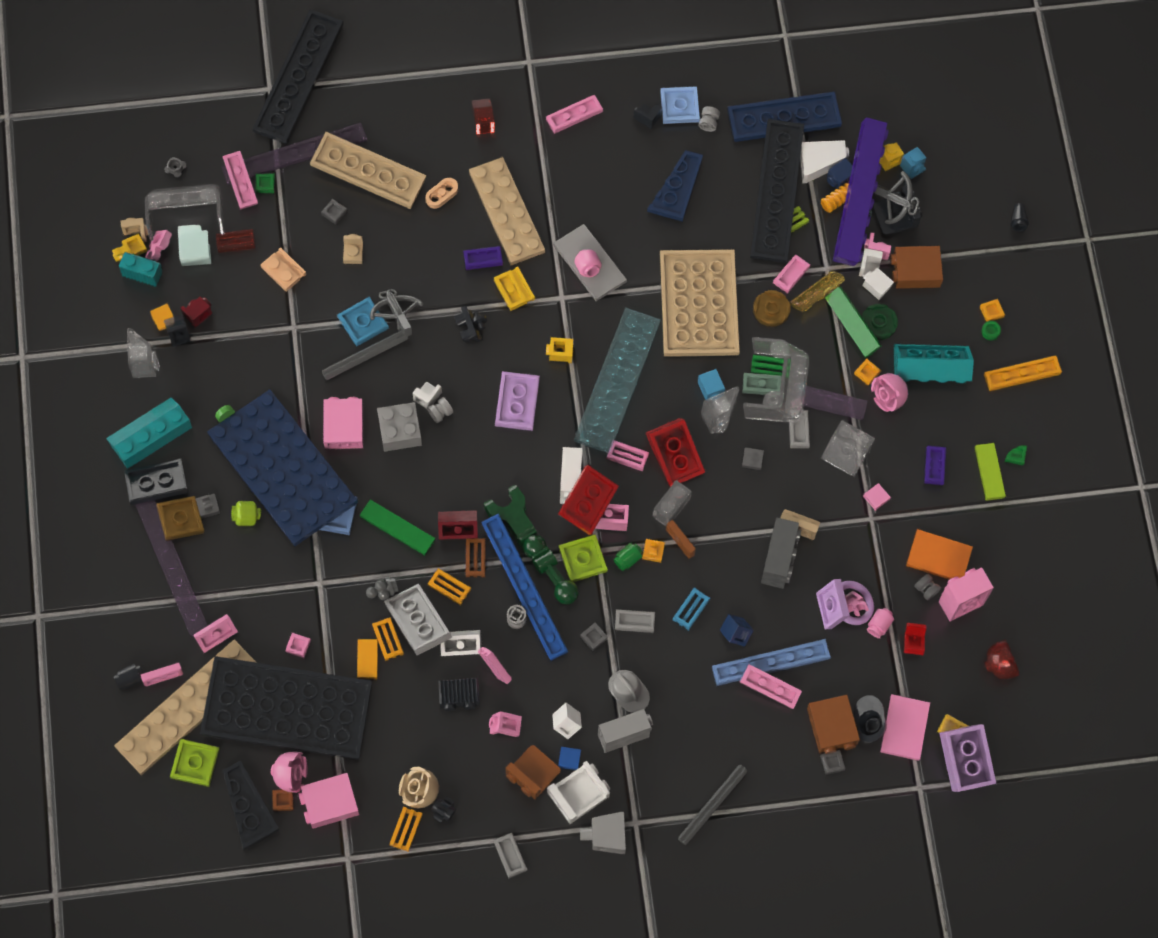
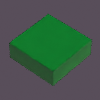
[255,174,275,193]

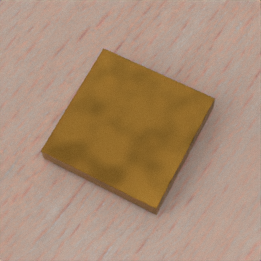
[157,496,204,541]

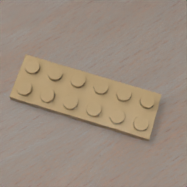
[310,132,426,209]
[469,157,545,265]

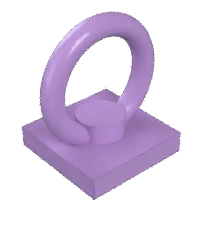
[816,579,874,630]

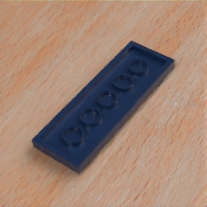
[727,92,842,142]

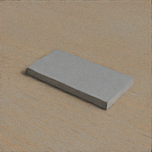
[553,224,627,301]
[384,584,452,655]

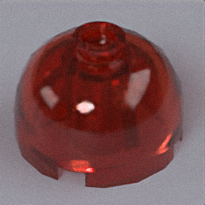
[984,639,1019,680]

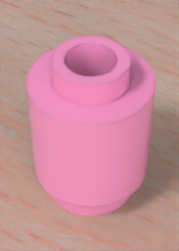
[867,608,894,638]

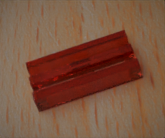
[216,229,255,253]

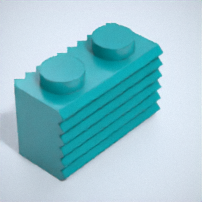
[119,252,162,287]

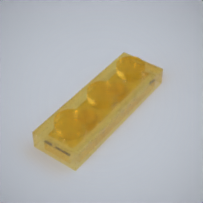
[790,270,845,312]

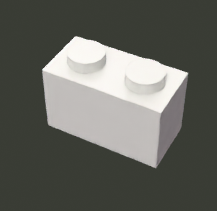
[441,630,482,656]

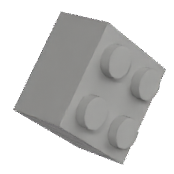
[377,402,422,452]

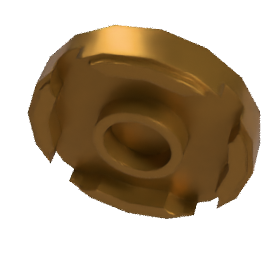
[753,290,790,327]

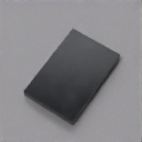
[124,459,188,505]

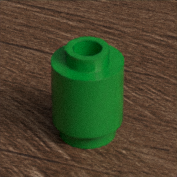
[613,543,642,571]

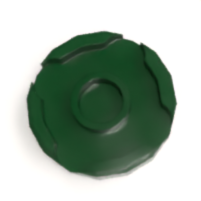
[862,303,898,340]

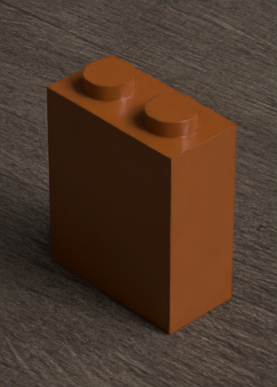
[890,246,943,288]
[807,695,860,754]

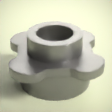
[164,157,186,177]

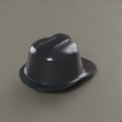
[854,695,887,742]

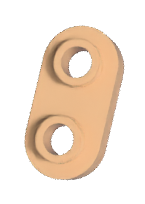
[426,178,458,209]

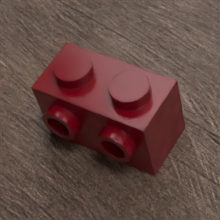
[438,511,478,540]

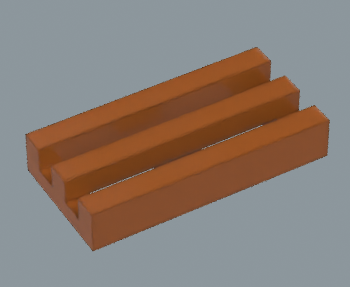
[666,520,696,559]
[466,538,485,577]

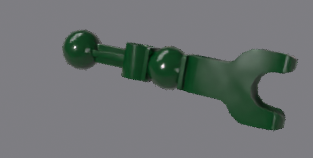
[484,485,579,605]

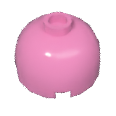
[871,373,908,412]
[271,752,307,793]

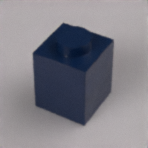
[827,158,852,189]

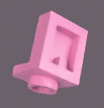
[864,233,891,260]
[489,711,522,737]

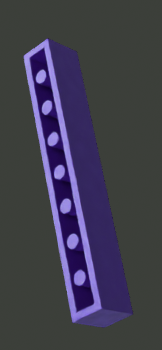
[833,117,888,267]

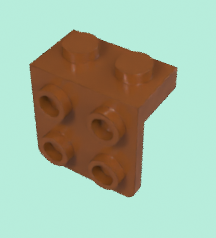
[506,745,560,800]

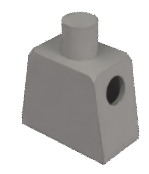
[580,812,626,854]

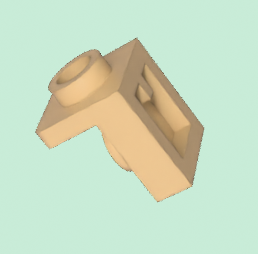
[343,234,363,264]

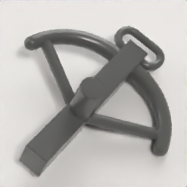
[873,171,920,224]
[370,289,424,337]

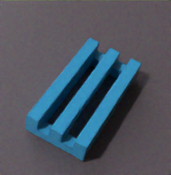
[673,588,710,631]

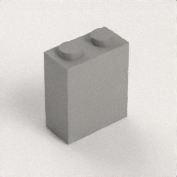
[598,709,653,753]

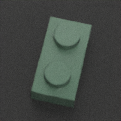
[742,373,782,396]

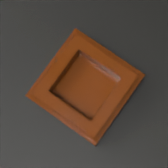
[272,790,294,811]

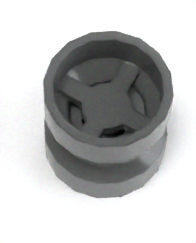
[914,574,942,601]

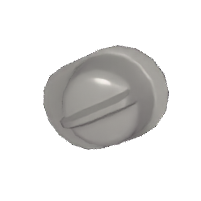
[608,670,650,713]

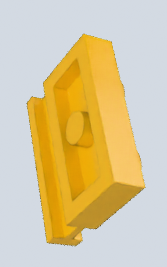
[494,267,535,311]

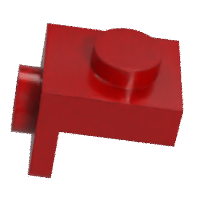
[904,623,927,655]

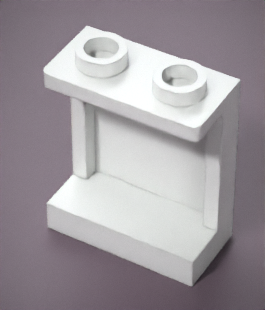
[547,761,610,824]

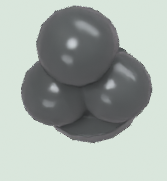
[366,577,398,600]

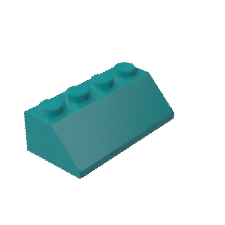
[894,344,974,383]
[106,398,192,469]

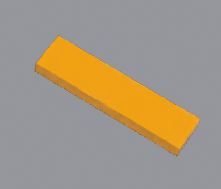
[984,355,1062,391]

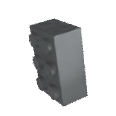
[761,517,801,589]

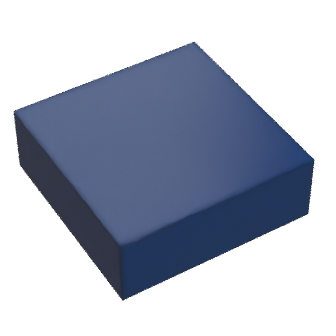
[558,747,581,770]

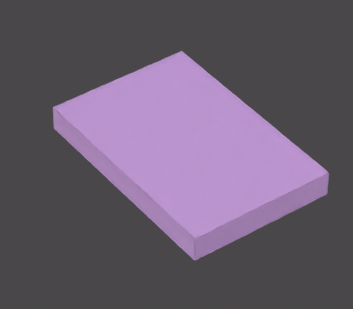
[495,371,540,431]

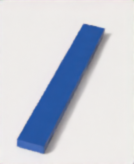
[481,514,568,661]

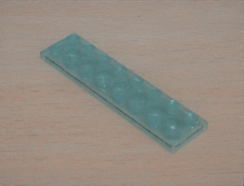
[574,307,661,453]

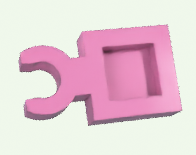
[145,230,172,261]
[845,590,869,617]

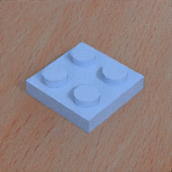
[660,87,700,124]

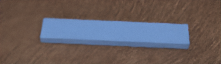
[712,639,831,686]

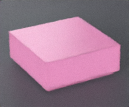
[863,483,891,510]
[285,633,311,658]

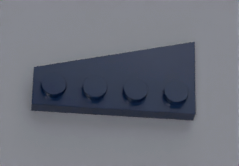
[647,150,703,222]

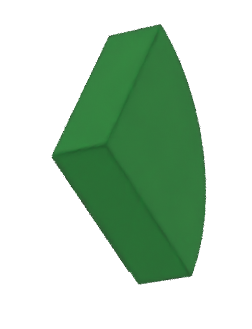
[1004,445,1027,465]

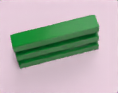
[751,355,790,380]

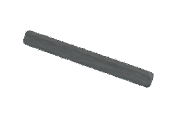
[322,330,408,380]
[678,765,747,845]

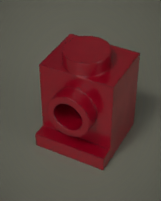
[181,296,212,328]

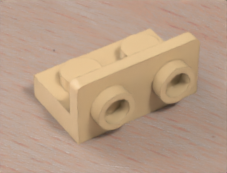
[781,509,820,540]

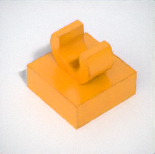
[642,539,665,563]

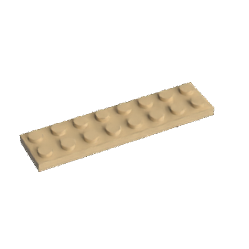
[114,639,257,776]

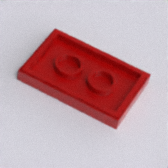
[558,465,619,535]

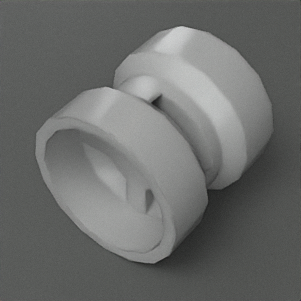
[699,107,720,132]
[427,397,453,423]
[507,605,526,629]

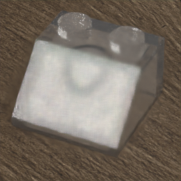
[127,328,159,378]
[701,386,739,434]
[821,420,875,477]

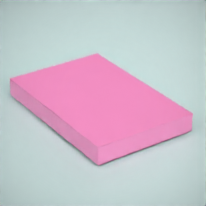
[880,694,930,761]

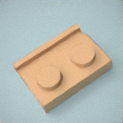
[261,247,306,292]

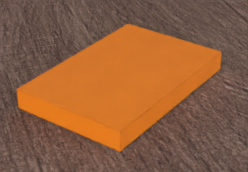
[906,529,973,580]

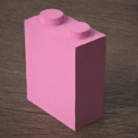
[324,397,363,449]
[298,773,359,829]

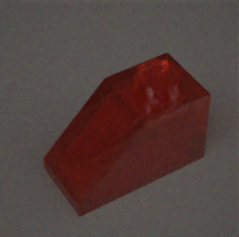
[472,98,495,135]

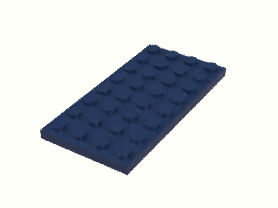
[207,390,358,547]

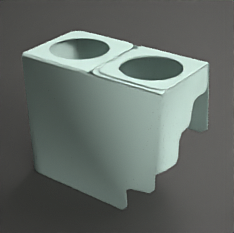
[178,225,211,266]

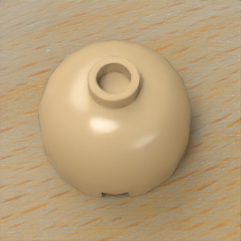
[399,767,439,808]

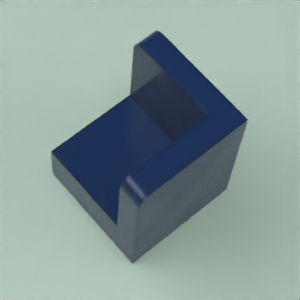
[720,614,754,647]

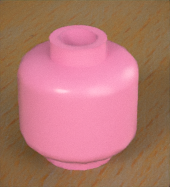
[574,250,602,277]

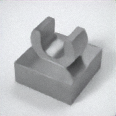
[196,494,220,519]

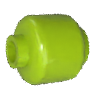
[231,501,261,526]

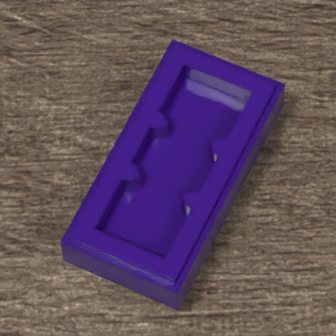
[463,246,503,270]
[924,446,946,485]

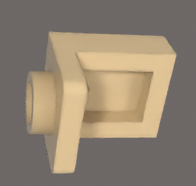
[121,218,150,242]

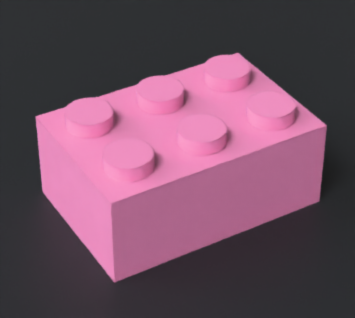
[939,568,994,621]

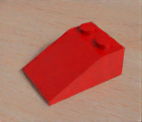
[646,418,705,487]

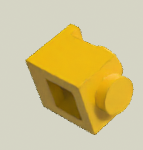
[879,142,904,171]
[546,337,573,364]

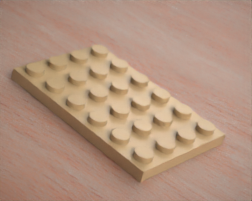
[660,250,739,356]

